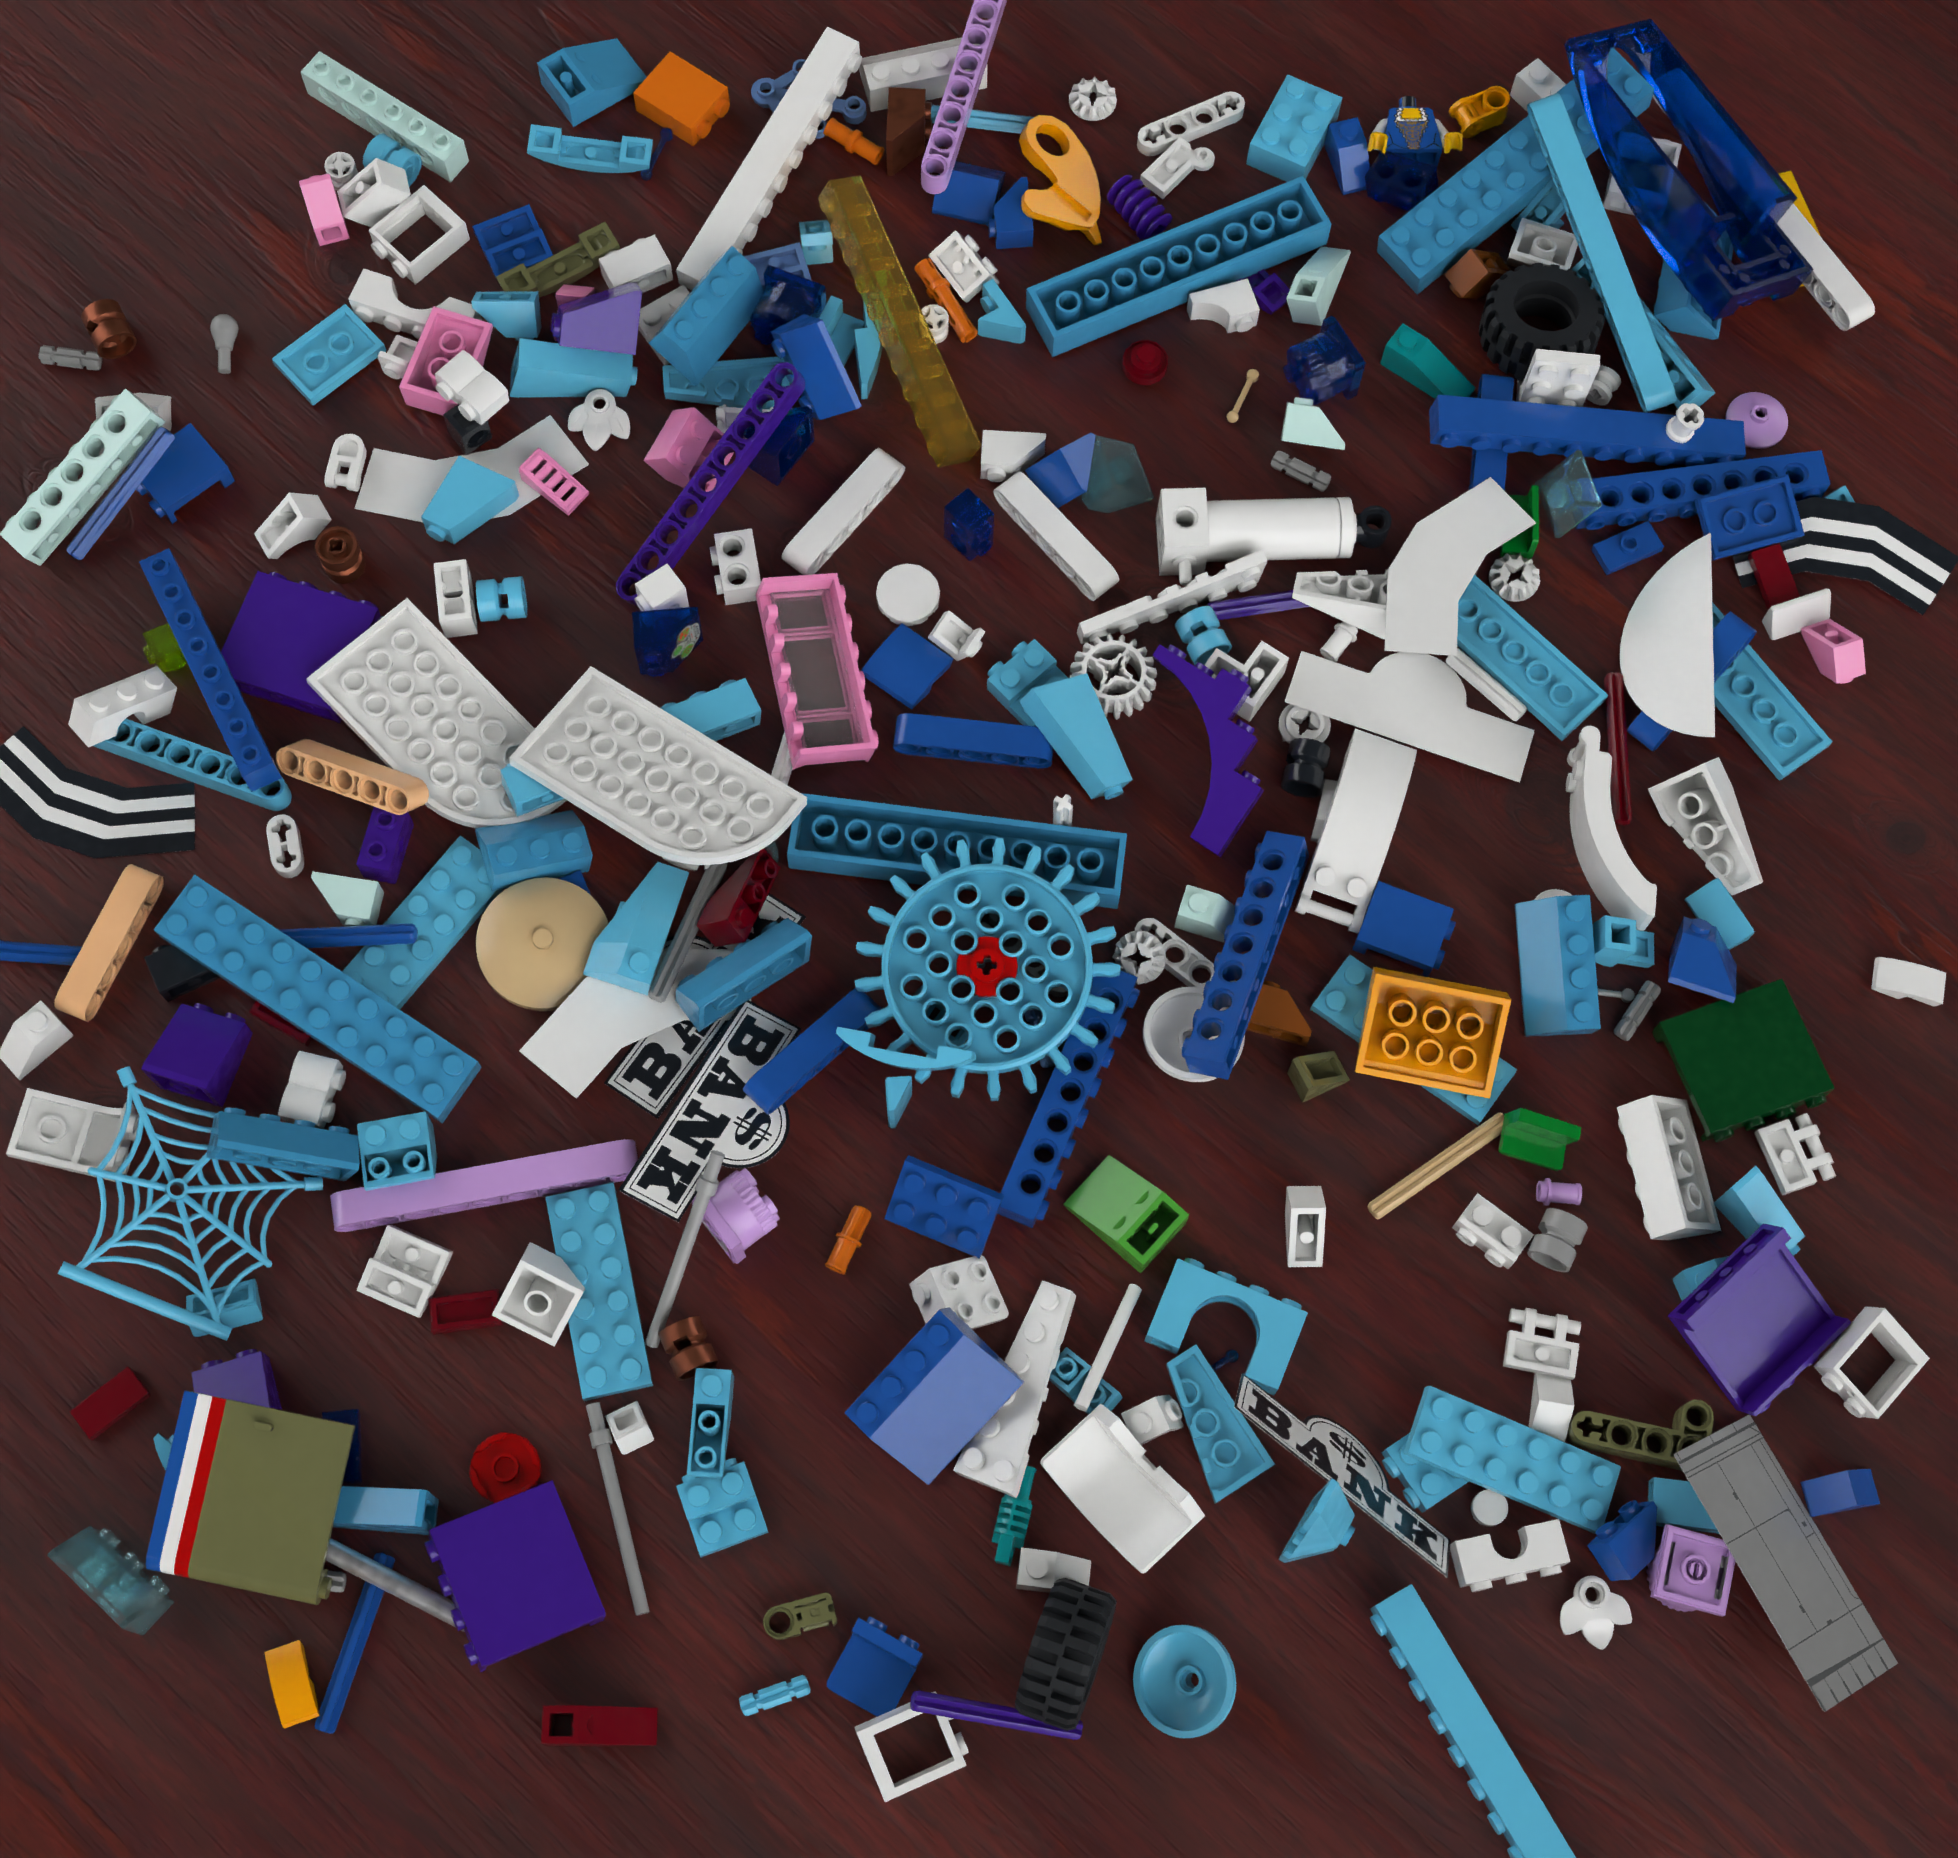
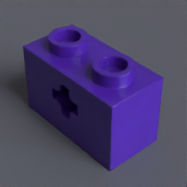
[356,807,414,884]

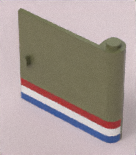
[146,1390,355,1605]

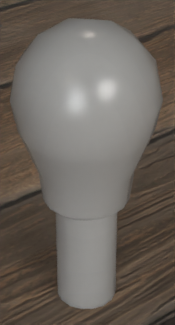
[210,314,239,374]

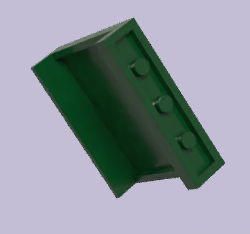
[1652,979,1835,1142]

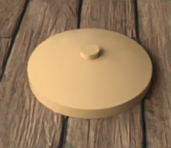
[476,877,608,1011]

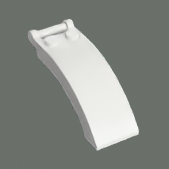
[1566,726,1657,931]
[1295,728,1417,934]

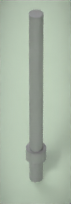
[645,1150,725,1348]
[586,1402,650,1616]

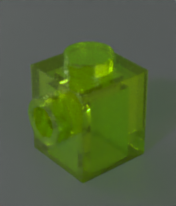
[142,623,187,673]

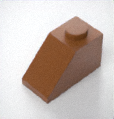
[1445,249,1511,300]
[1246,981,1312,1047]

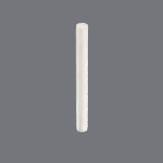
[1074,1284,1142,1411]

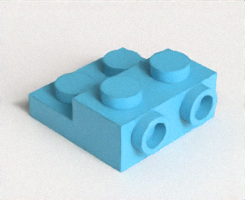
[987,639,1068,727]
[1382,1433,1470,1513]
[676,1458,769,1557]

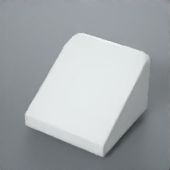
[605,1401,654,1455]

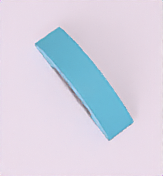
[527,124,653,173]
[836,1027,976,1071]

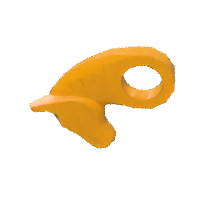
[1019,115,1102,245]

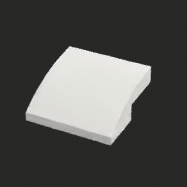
[356,1225,453,1318]

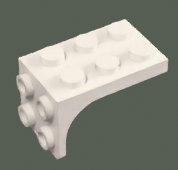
[1516,349,1600,407]
[6,1088,139,1182]

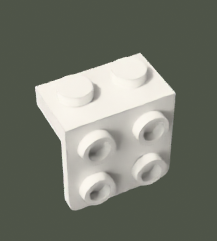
[909,1255,1009,1329]

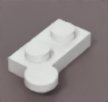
[1140,137,1215,199]

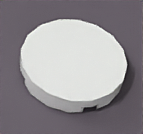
[876,563,940,626]

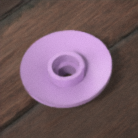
[1725,392,1788,449]

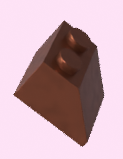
[886,88,932,176]

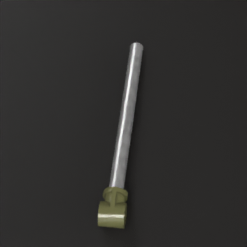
[326,1538,465,1632]

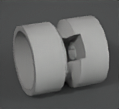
[1527,1208,1588,1272]

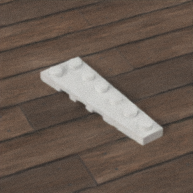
[1077,549,1267,644]
[953,1280,1076,1498]

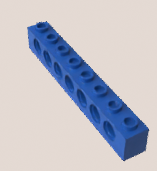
[1568,450,1831,530]
[139,548,282,792]
[1182,831,1309,1080]
[997,962,1140,1228]

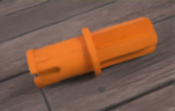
[825,1205,871,1275]

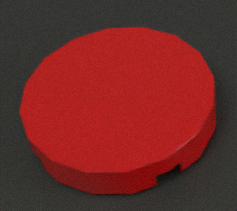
[469,1432,542,1503]

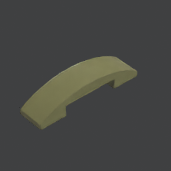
[496,222,620,297]

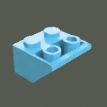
[357,1111,437,1191]

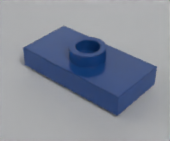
[1591,521,1664,576]

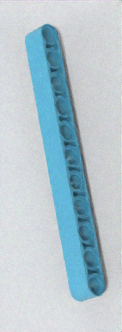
[1527,93,1677,413]

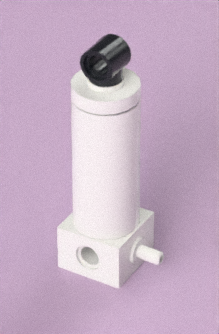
[1156,488,1392,586]

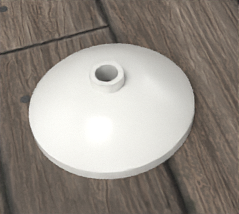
[1143,987,1245,1082]

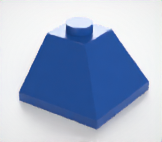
[1668,917,1737,1003]

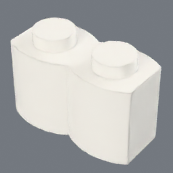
[435,350,509,425]
[278,1051,346,1129]

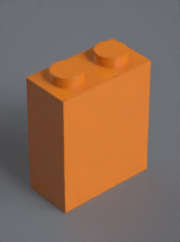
[633,51,730,147]

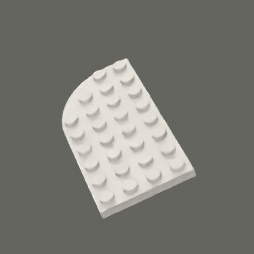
[306,598,567,828]
[509,666,807,865]

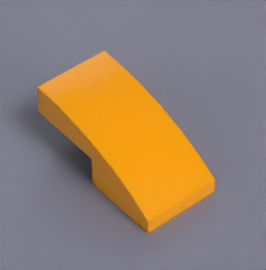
[264,1640,320,1729]

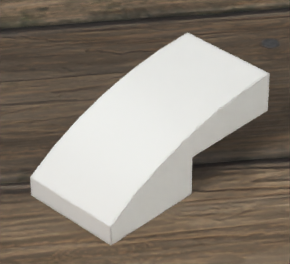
[1871,957,1946,1007]

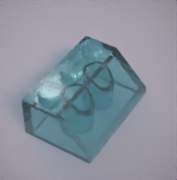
[47,1526,174,1636]

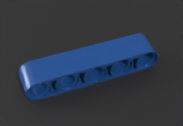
[1469,374,1514,491]
[1627,611,1757,752]
[893,713,1054,769]
[743,988,882,1115]

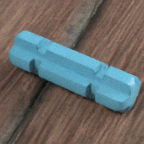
[739,1675,810,1716]

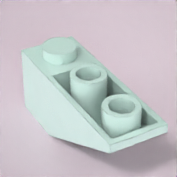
[1286,246,1351,326]

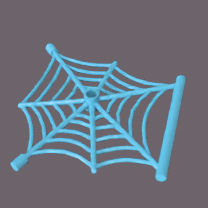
[58,1066,323,1341]

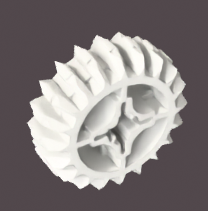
[1070,633,1157,720]

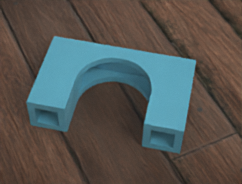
[1144,1258,1308,1396]

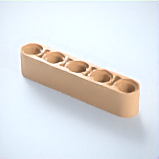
[276,739,429,815]
[54,864,164,1022]

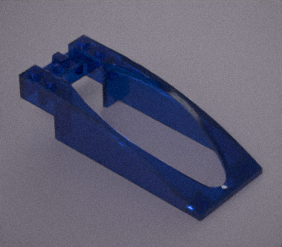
[1564,19,1814,321]

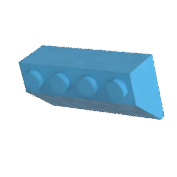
[1654,202,1736,340]
[649,246,766,386]
[1515,895,1601,1037]
[676,918,812,1032]
[206,1108,360,1181]

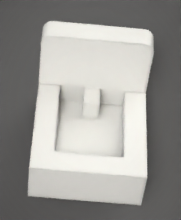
[377,335,418,379]
[928,611,985,661]
[1121,1395,1183,1445]

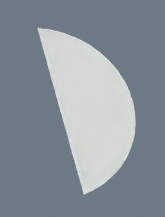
[1620,533,1715,737]

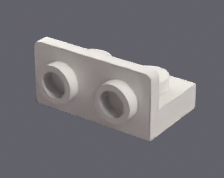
[928,230,1000,303]
[1452,1193,1534,1269]

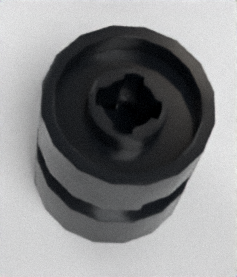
[1281,738,1331,798]

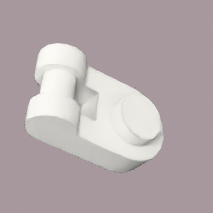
[324,434,367,492]

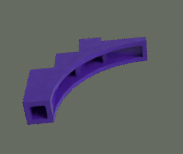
[1153,644,1264,858]

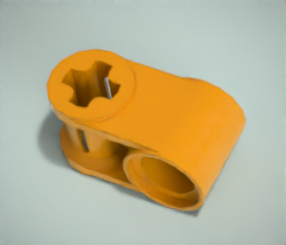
[1449,86,1510,138]

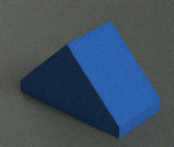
[1800,1469,1880,1517]

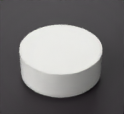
[1471,1489,1508,1527]

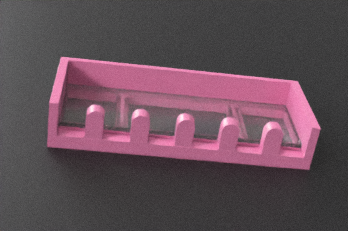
[755,573,879,770]

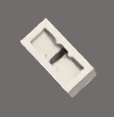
[709,528,761,605]
[434,559,478,638]

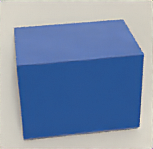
[932,161,1006,226]
[1025,432,1096,508]

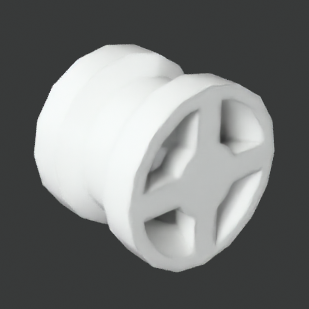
[324,152,358,191]
[918,304,949,344]
[1586,365,1621,405]

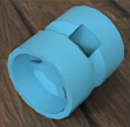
[363,133,422,187]
[476,576,527,622]
[1175,606,1232,665]

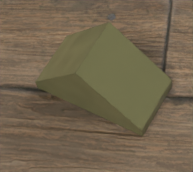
[1287,1051,1350,1103]

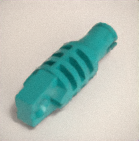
[991,1466,1037,1566]

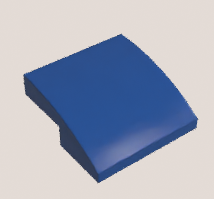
[472,204,553,280]
[861,623,953,710]

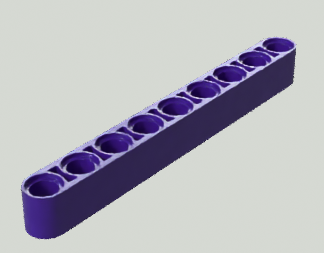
[616,362,805,606]

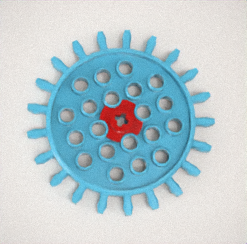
[855,837,1120,1101]

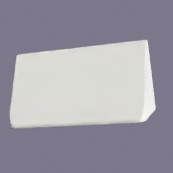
[1762,588,1831,640]

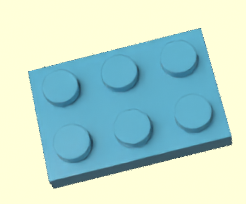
[272,304,387,406]

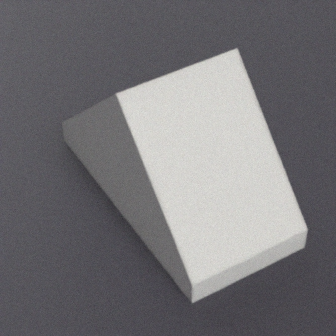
[1529,1373,1575,1442]

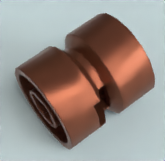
[81,299,137,359]
[315,526,366,584]
[658,1316,719,1381]

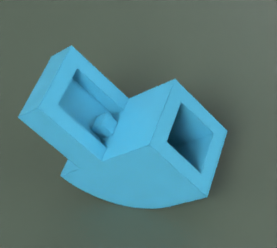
[1592,915,1654,968]

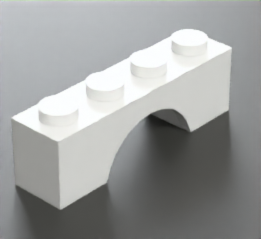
[348,268,482,339]

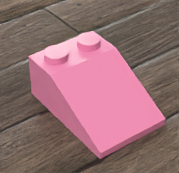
[399,306,493,416]

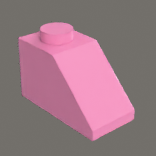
[1801,619,1866,684]

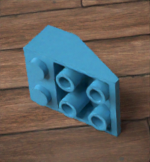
[537,38,646,127]

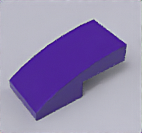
[1235,269,1290,315]

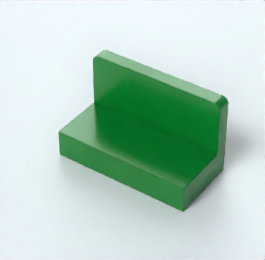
[1500,485,1539,559]
[1498,1108,1582,1171]

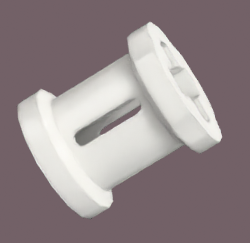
[1666,403,1704,443]

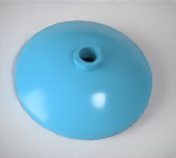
[1133,1625,1237,1738]

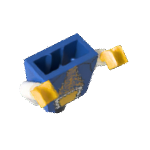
[1367,96,1463,167]

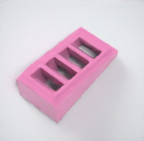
[519,448,590,516]

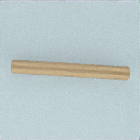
[1367,1112,1504,1219]

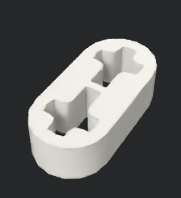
[266,814,304,878]

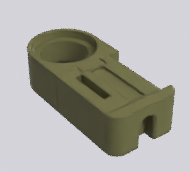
[763,1592,837,1640]

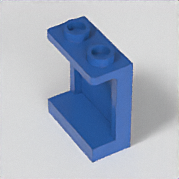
[128,423,235,524]
[1352,881,1456,977]

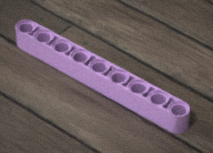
[921,0,1007,194]
[330,1139,638,1232]

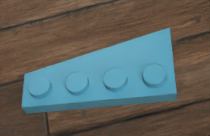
[662,357,792,410]
[1166,1344,1275,1504]

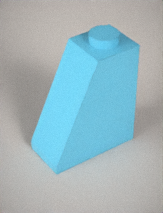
[421,456,519,544]
[1714,1166,1805,1256]

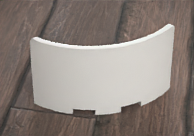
[1040,1403,1205,1573]

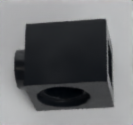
[443,405,492,455]

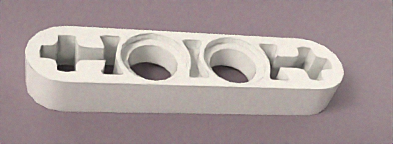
[1137,91,1245,156]
[1134,918,1235,988]

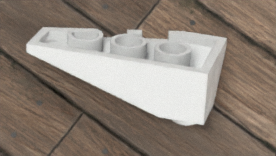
[1292,569,1388,639]
[1648,757,1763,896]

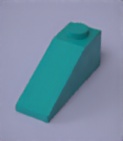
[1380,323,1475,399]

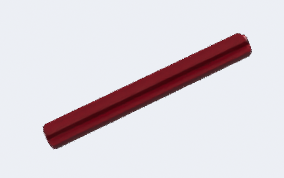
[1604,672,1632,825]

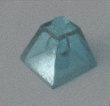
[1082,435,1154,513]
[1535,450,1602,538]

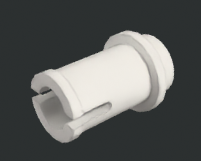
[1320,621,1358,662]

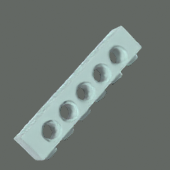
[300,51,469,183]
[0,389,166,566]

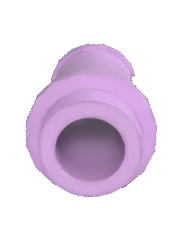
[1536,1178,1582,1206]

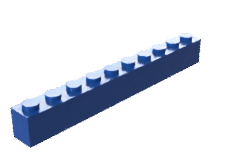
[1429,395,1746,467]

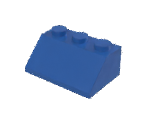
[771,314,862,420]

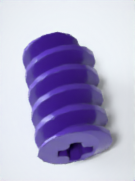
[1107,174,1173,240]

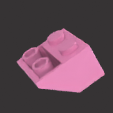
[644,407,734,492]

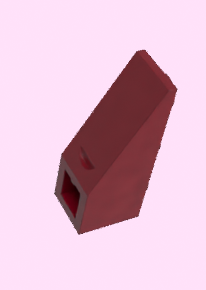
[696,848,780,947]
[541,1705,658,1746]

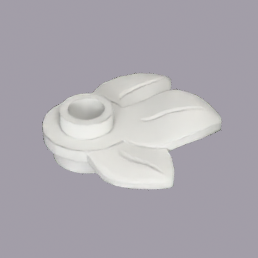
[568,389,630,452]
[1560,1576,1632,1650]

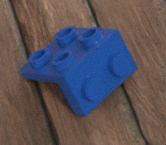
[827,1616,923,1717]

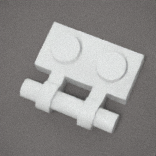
[1754,1113,1836,1196]
[1503,1308,1581,1380]

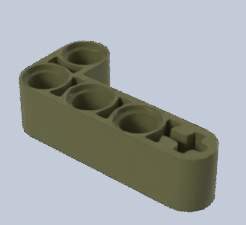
[1566,1399,1714,1471]

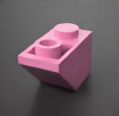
[299,173,350,246]

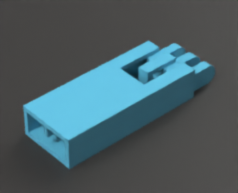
[1648,1477,1719,1534]

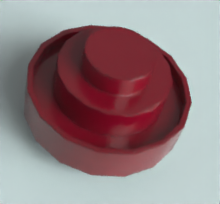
[1122,340,1168,385]

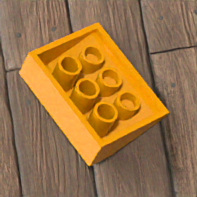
[1355,967,1511,1099]

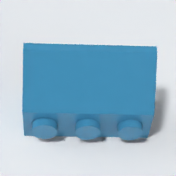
[475,810,593,891]

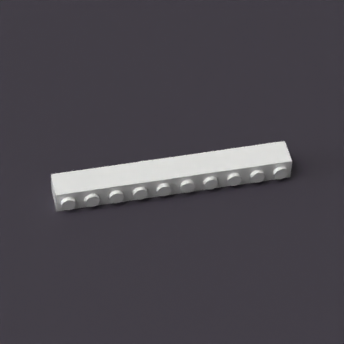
[676,27,862,290]

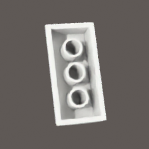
[859,38,988,112]
[1617,1095,1721,1240]

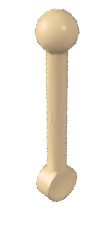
[1226,369,1259,423]

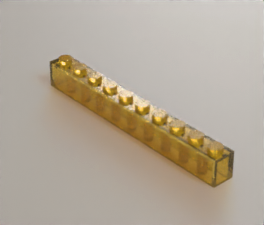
[818,175,982,468]

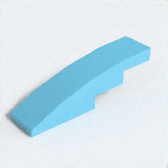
[854,272,886,400]

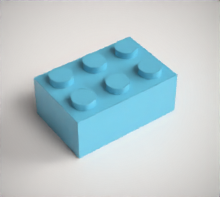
[1246,74,1343,182]

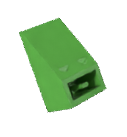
[1063,1155,1189,1274]

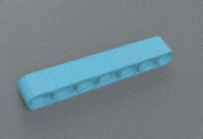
[93,719,292,811]

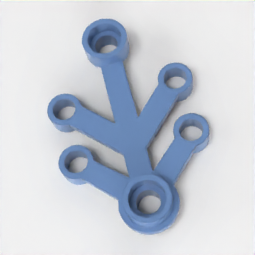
[751,59,867,139]

